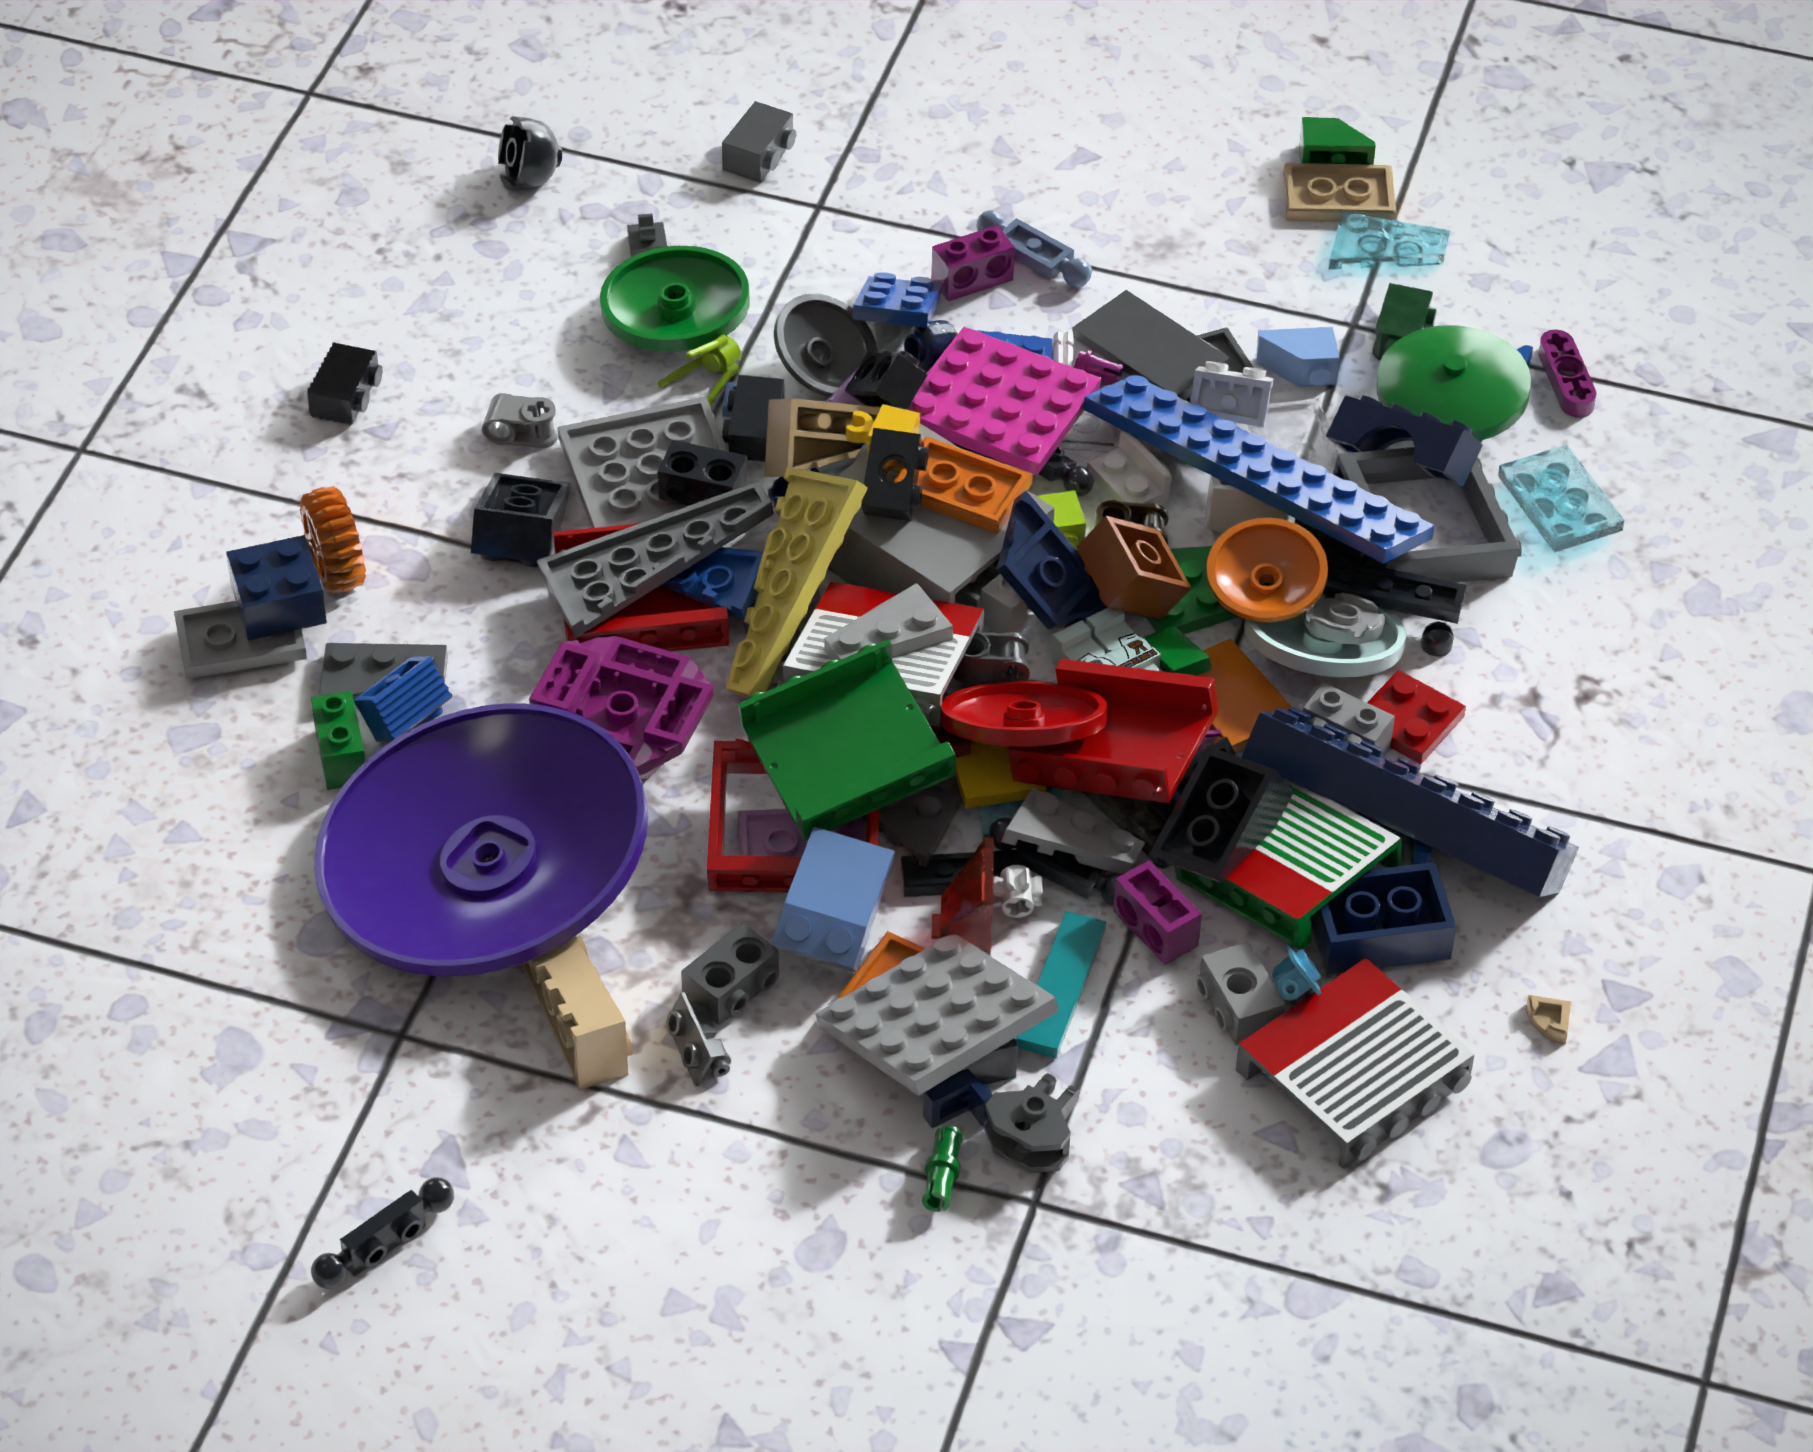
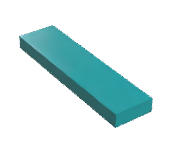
[1016,911,1107,1059]

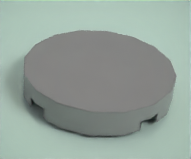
[1303,593,1385,644]

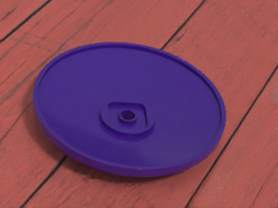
[314,703,648,977]

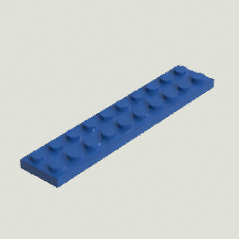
[1083,375,1435,564]

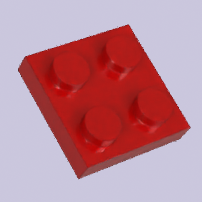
[1367,670,1466,764]

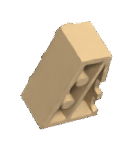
[764,398,881,477]

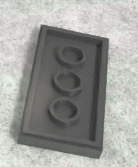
[1072,290,1231,400]

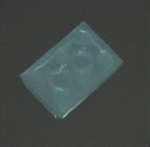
[1498,444,1625,553]

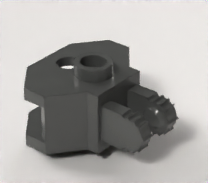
[984,1073,1080,1173]

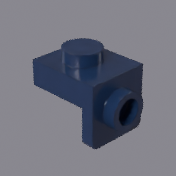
[923,1068,993,1128]

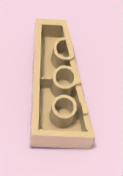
[521,936,633,1090]

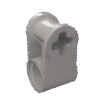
[482,393,558,448]

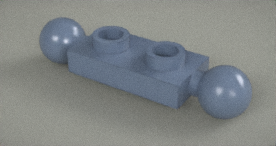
[976,210,1092,288]

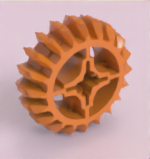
[299,486,366,594]

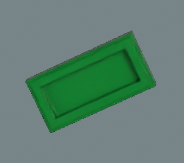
[1141,626,1212,676]

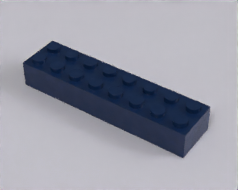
[1241,707,1580,897]

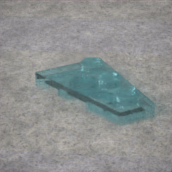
[1328,212,1450,270]

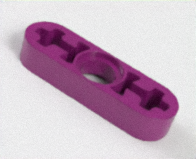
[1538,329,1597,417]

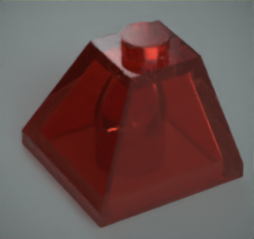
[931,838,994,956]

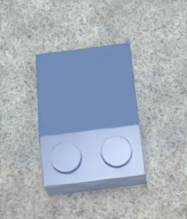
[771,827,895,973]

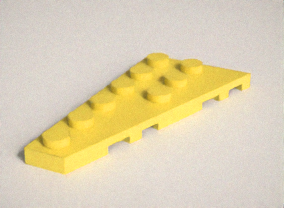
[726,466,868,698]

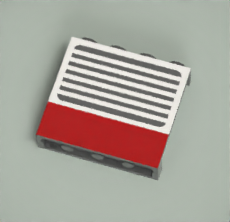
[1235,958,1475,1169]

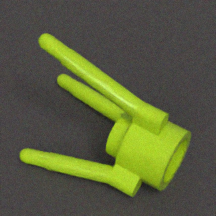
[657,335,741,407]

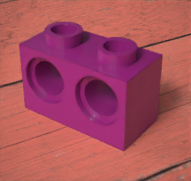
[931,225,1015,302]
[1113,860,1202,965]

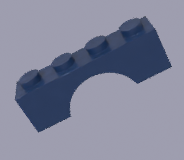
[1325,395,1483,487]

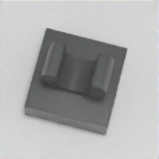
[627,213,667,257]

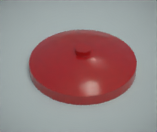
[941,681,1107,748]

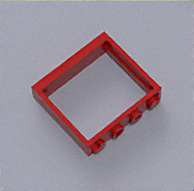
[707,738,880,893]

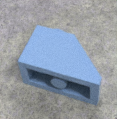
[1255,327,1340,387]

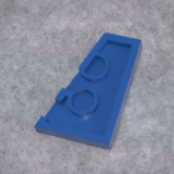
[661,547,763,620]

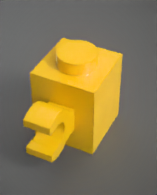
[846,404,920,472]

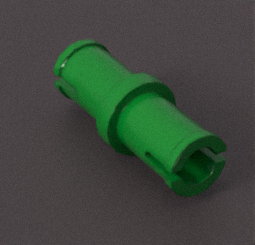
[921,1125,963,1212]

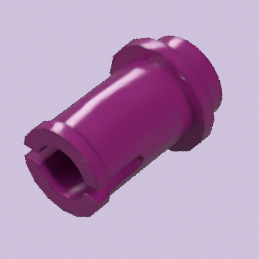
[1074,350,1124,385]

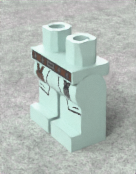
[1052,607,1163,672]

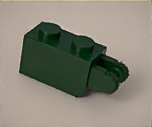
[1372,283,1438,361]

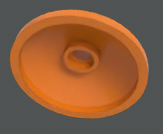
[1207,517,1328,622]

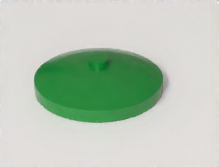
[600,245,750,352]
[1376,325,1531,441]

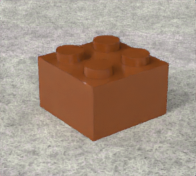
[1076,516,1192,620]

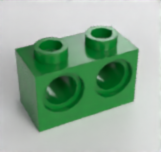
[311,691,365,790]

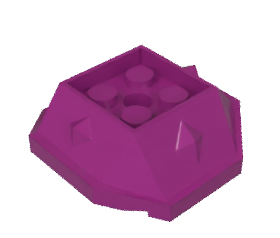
[529,636,714,779]

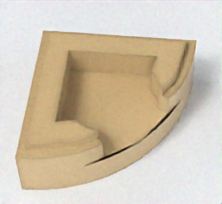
[1526,995,1571,1044]

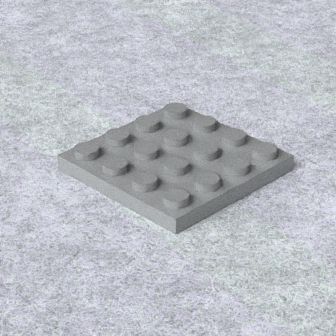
[558,397,728,528]
[815,933,1059,1096]

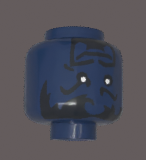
[904,320,958,371]

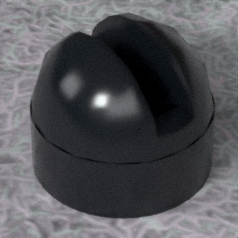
[1421,621,1454,657]

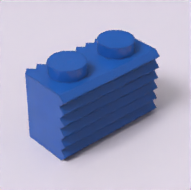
[354,656,453,742]

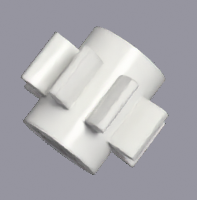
[992,865,1043,918]

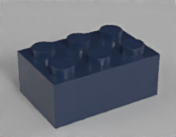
[1310,862,1457,975]

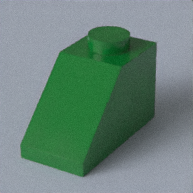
[1299,117,1376,165]

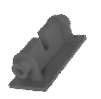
[666,992,731,1086]

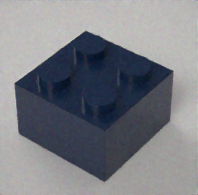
[226,535,327,641]

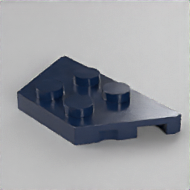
[997,491,1108,630]

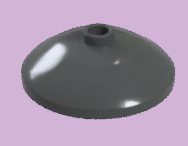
[774,294,878,397]

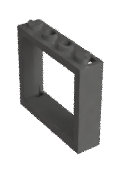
[1333,447,1522,583]

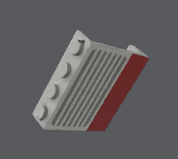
[783,581,984,727]

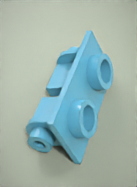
[1272,944,1321,1000]

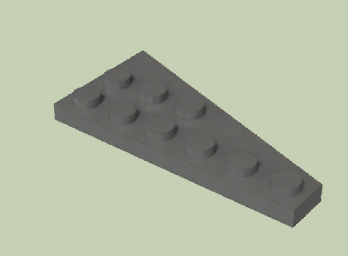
[537,481,774,638]

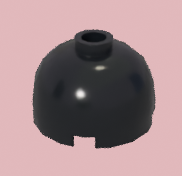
[498,116,562,190]

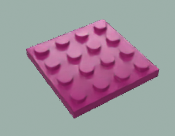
[907,326,1101,475]

